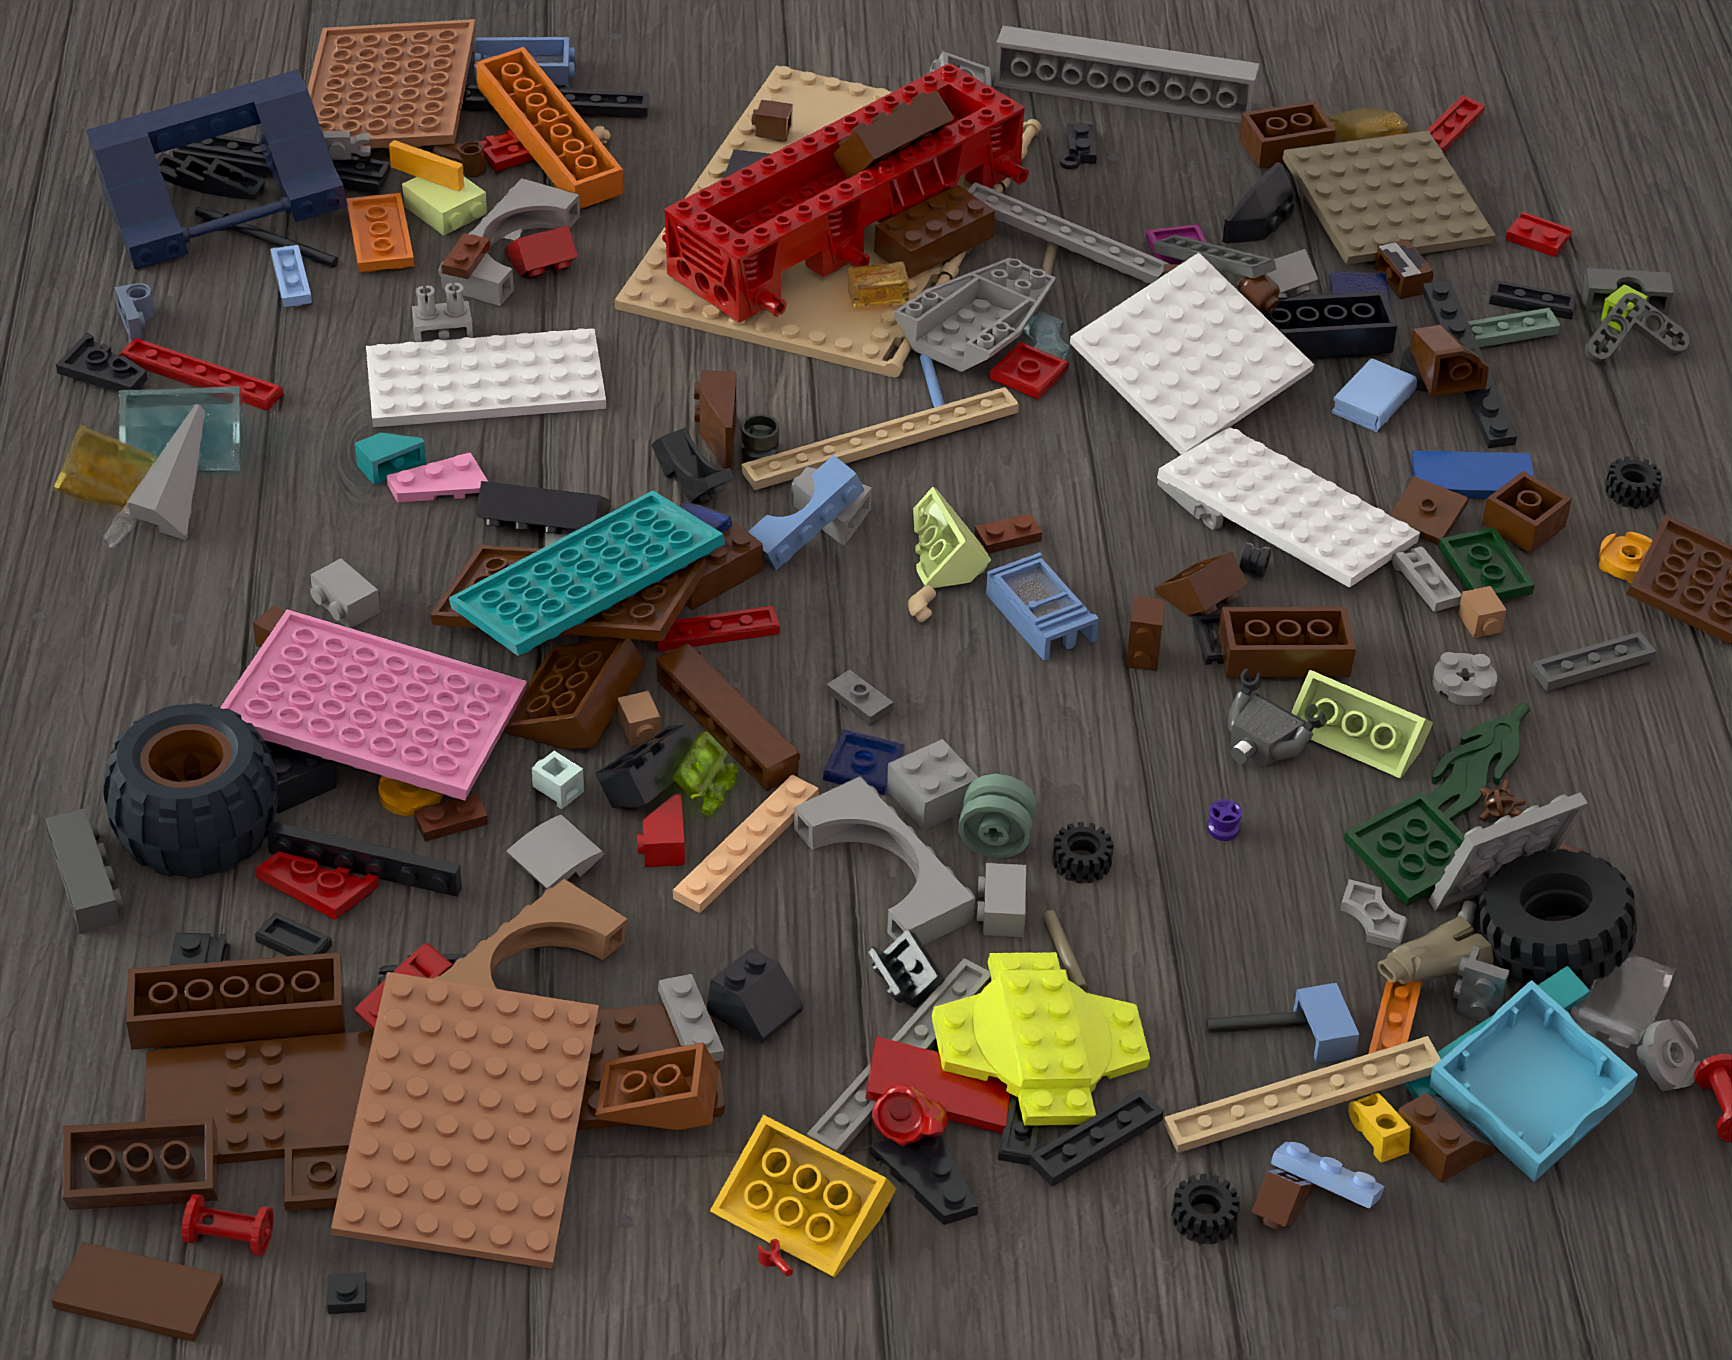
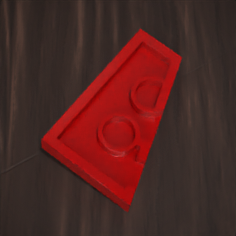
[256,851,379,920]

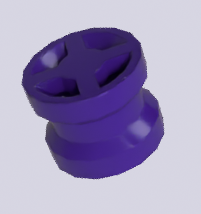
[1207,799,1242,841]

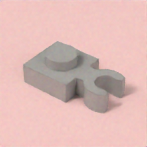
[323,131,371,160]

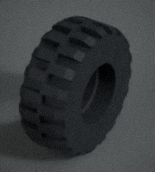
[1479,849,1637,985]

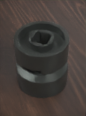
[741,414,779,463]

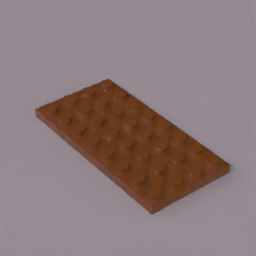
[430,545,707,642]

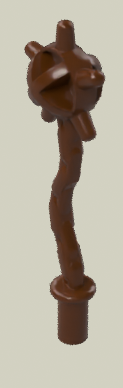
[1479,780,1584,853]

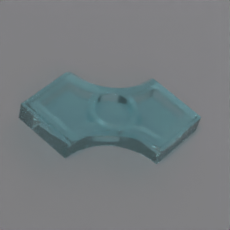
[1024,310,1071,359]

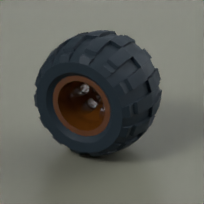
[103,703,278,878]

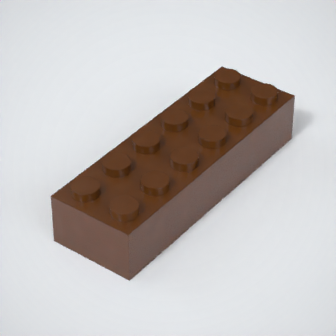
[126,952,345,1050]

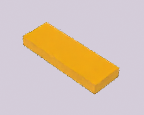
[389,140,464,191]

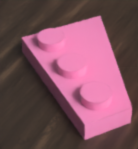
[386,452,488,503]

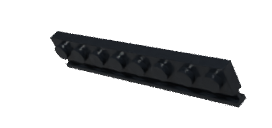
[173,135,391,193]

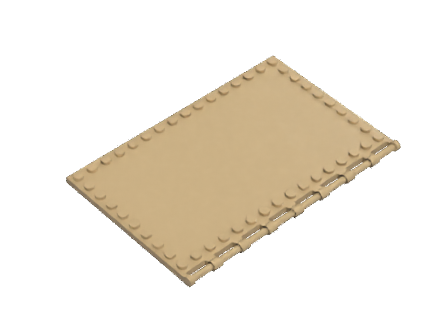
[615,66,1041,378]

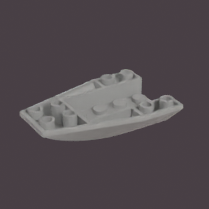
[894,258,1056,372]

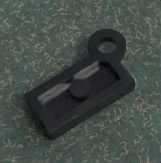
[1059,123,1097,170]

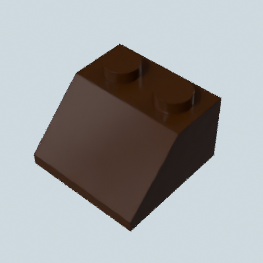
[1154,552,1248,616]
[1398,1093,1496,1183]

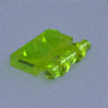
[672,731,739,816]

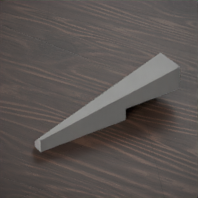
[127,404,206,540]

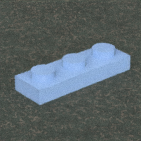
[271,245,312,307]
[1270,1142,1385,1209]

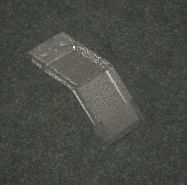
[1570,953,1677,1048]

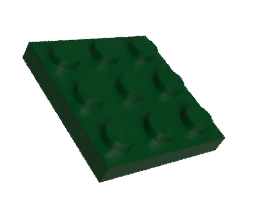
[1343,791,1465,906]

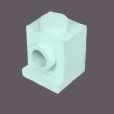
[532,751,584,809]

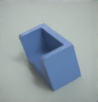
[1294,983,1359,1064]

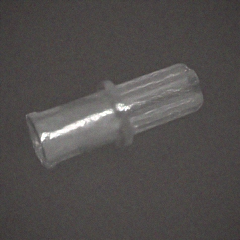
[103,504,138,548]

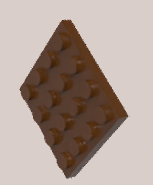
[1626,514,1732,645]

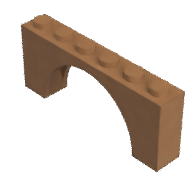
[434,879,627,989]

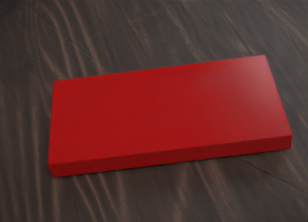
[865,1037,1010,1134]

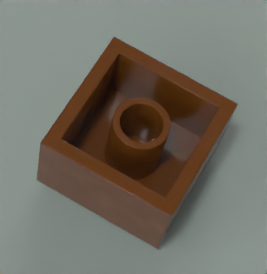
[1482,471,1572,553]

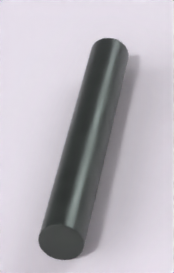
[1206,1011,1309,1032]

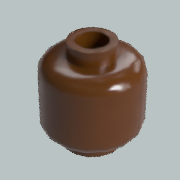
[1237,274,1280,313]

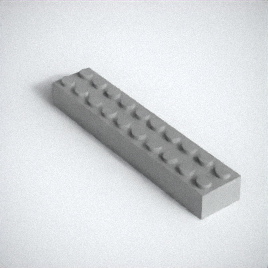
[994,26,1259,123]

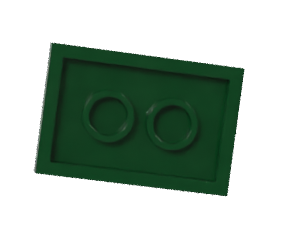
[1438,527,1535,601]

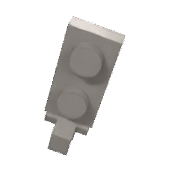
[1157,479,1224,530]

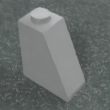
[791,466,872,545]

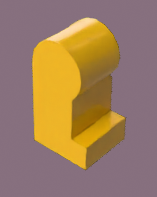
[1348,1093,1411,1163]

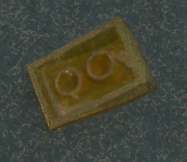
[1326,106,1409,142]
[53,424,158,508]

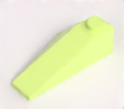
[913,487,991,588]

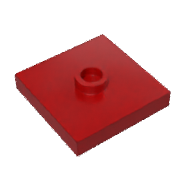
[990,342,1069,400]

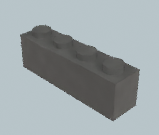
[45,808,123,934]

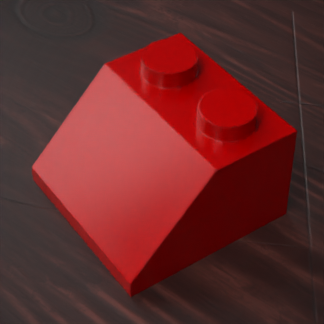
[504,225,578,278]

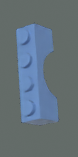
[748,455,865,570]

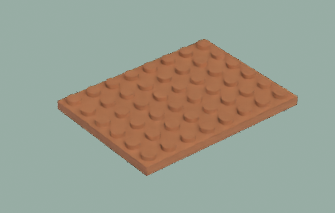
[308,19,477,149]
[331,972,599,1269]

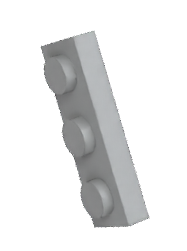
[658,974,724,1062]

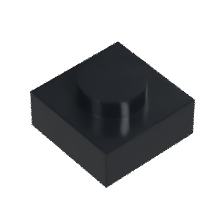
[327,1272,367,1314]

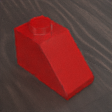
[637,794,685,867]

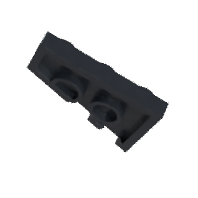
[56,332,148,396]
[870,1134,978,1225]

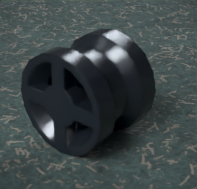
[1239,542,1271,577]

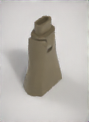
[1377,916,1494,984]

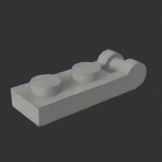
[1392,546,1462,612]

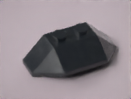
[1222,162,1294,244]

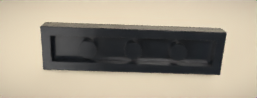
[1029,1089,1164,1187]

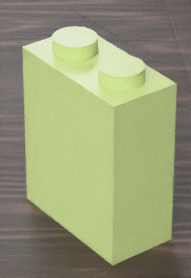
[402,177,487,235]

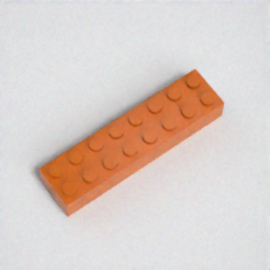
[476,47,623,209]

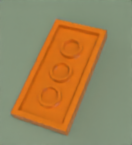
[346,193,414,272]

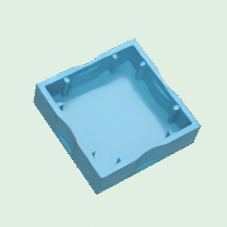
[1429,980,1638,1182]

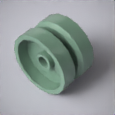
[958,774,1037,858]

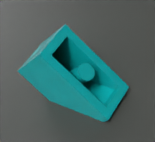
[355,433,426,485]

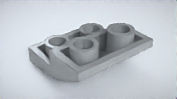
[507,815,604,890]

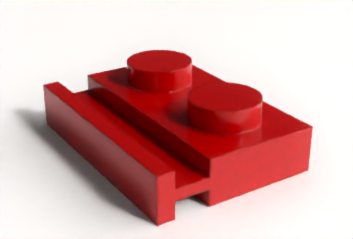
[1505,212,1573,257]

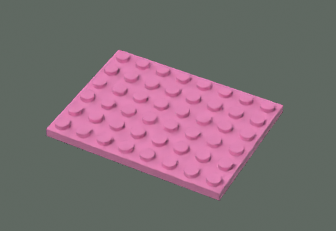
[220,609,527,800]

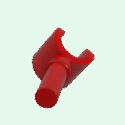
[758,1239,793,1277]

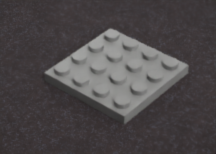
[1428,792,1588,911]

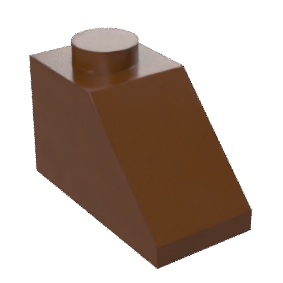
[1252,1169,1315,1230]

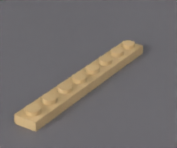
[1164,1036,1441,1153]

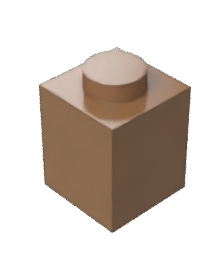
[1458,586,1506,638]
[618,691,660,746]

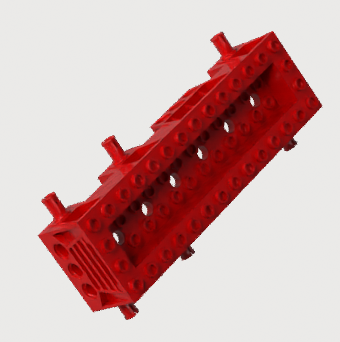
[662,63,1029,323]

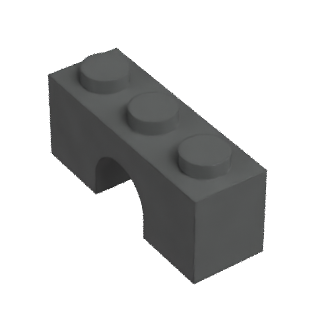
[1582,268,1674,315]

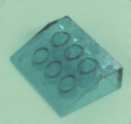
[119,387,243,475]

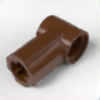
[432,141,486,177]

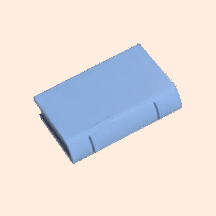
[1332,358,1417,432]

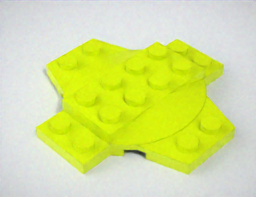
[932,952,1150,1126]

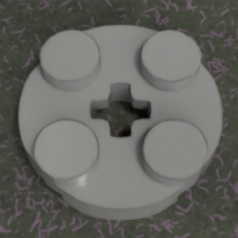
[1432,652,1497,705]
[1637,1019,1700,1091]

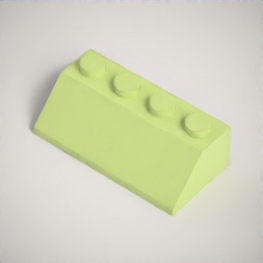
[1291,670,1433,778]

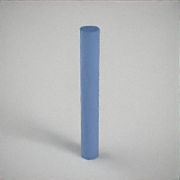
[920,354,945,408]

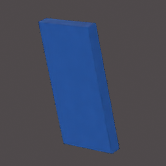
[1411,450,1534,498]

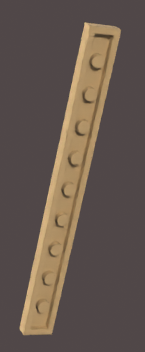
[742,387,1019,490]

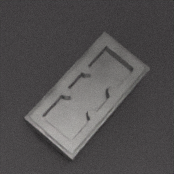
[826,670,893,725]

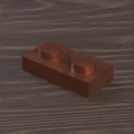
[441,233,490,279]
[974,513,1042,554]
[414,793,488,842]

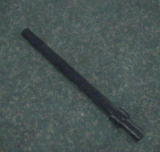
[195,206,338,268]

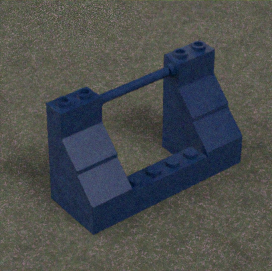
[86,69,348,270]

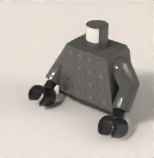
[1228,668,1327,766]

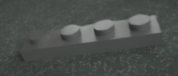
[1530,631,1656,691]

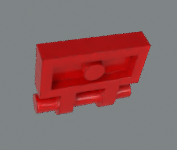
[479,129,534,172]

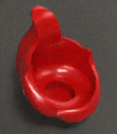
[872,1084,948,1147]

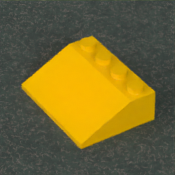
[710,1115,897,1278]

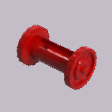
[1694,1054,1732,1142]
[181,1194,274,1256]

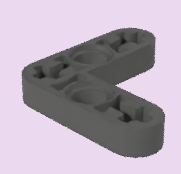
[1585,293,1690,363]

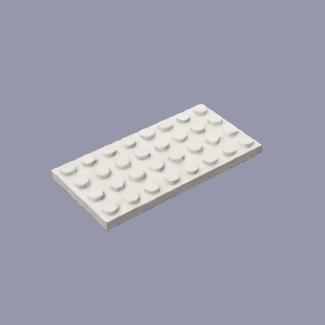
[366,329,606,427]
[1157,427,1420,588]

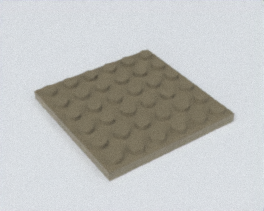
[1282,131,1496,265]

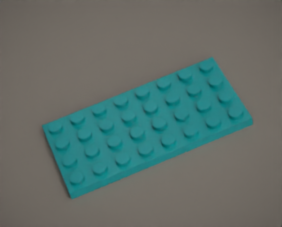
[449,490,725,656]

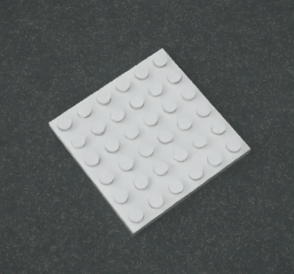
[1070,253,1314,455]

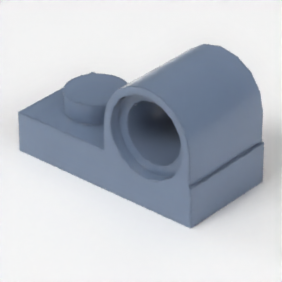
[115,283,154,342]

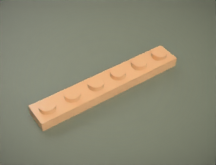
[673,774,819,913]

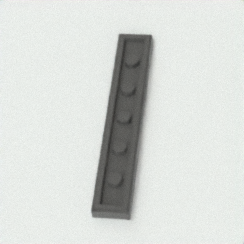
[1154,235,1276,278]

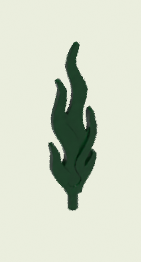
[1426,703,1530,822]

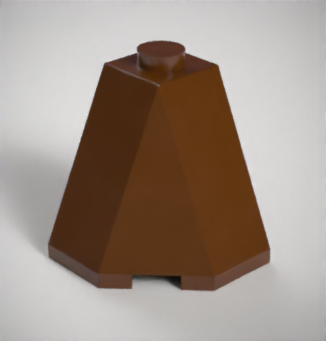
[1410,325,1489,397]

